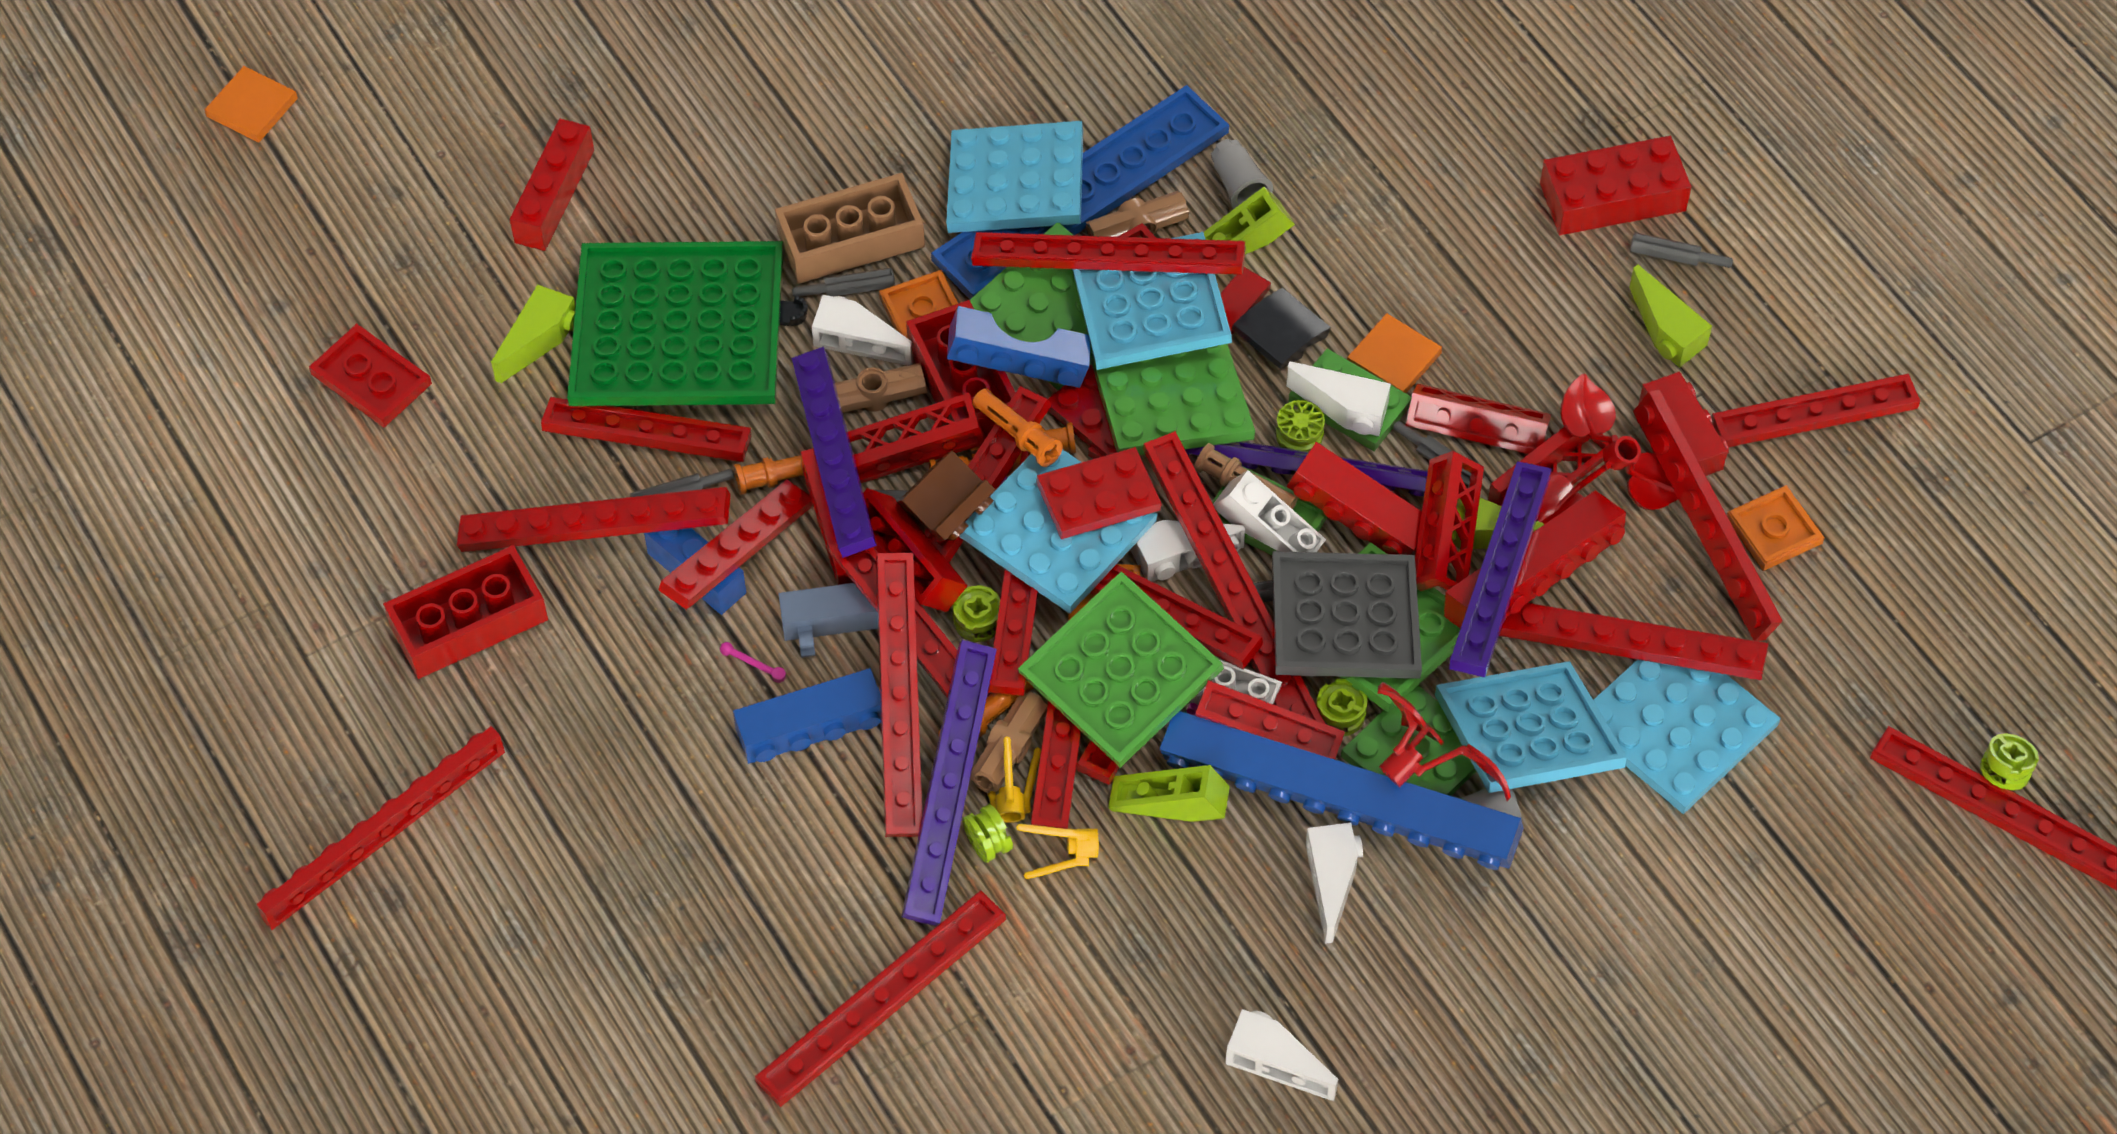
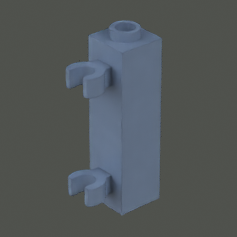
[778,583,916,658]

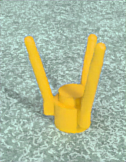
[987,736,1041,823]
[1016,824,1099,879]

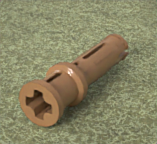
[1194,443,1298,509]

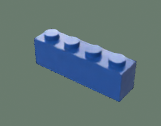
[733,668,881,764]

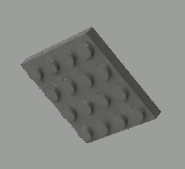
[1272,551,1422,679]

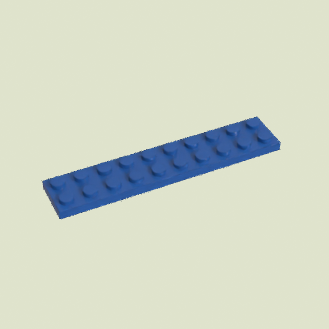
[931,85,1229,299]

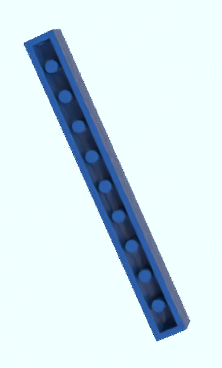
[1159,711,1524,870]

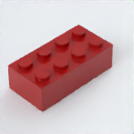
[1540,135,1692,236]
[906,300,1016,439]
[383,545,548,679]

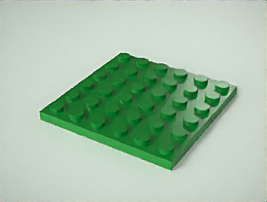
[567,241,783,406]

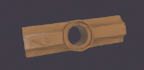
[1086,191,1189,238]
[835,363,927,413]
[970,691,1048,793]

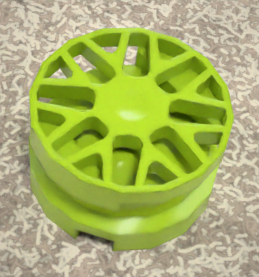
[1276,400,1325,452]
[953,585,1000,642]
[1317,679,1368,736]
[1980,733,2039,790]
[962,804,1013,863]

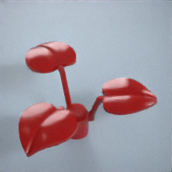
[1536,373,1679,524]
[1377,682,1511,801]

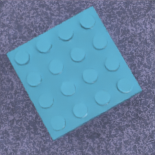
[946,121,1083,233]
[1072,232,1232,370]
[959,449,1157,614]
[1593,660,1781,814]
[1435,661,1627,793]

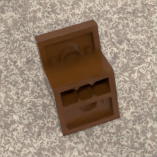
[897,451,996,541]

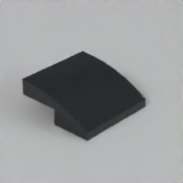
[1232,288,1331,369]

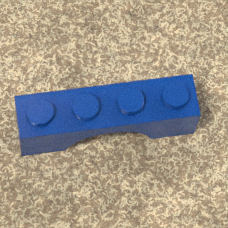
[947,306,1091,388]

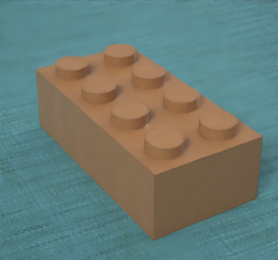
[775,173,925,284]

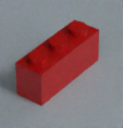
[1638,371,1729,476]

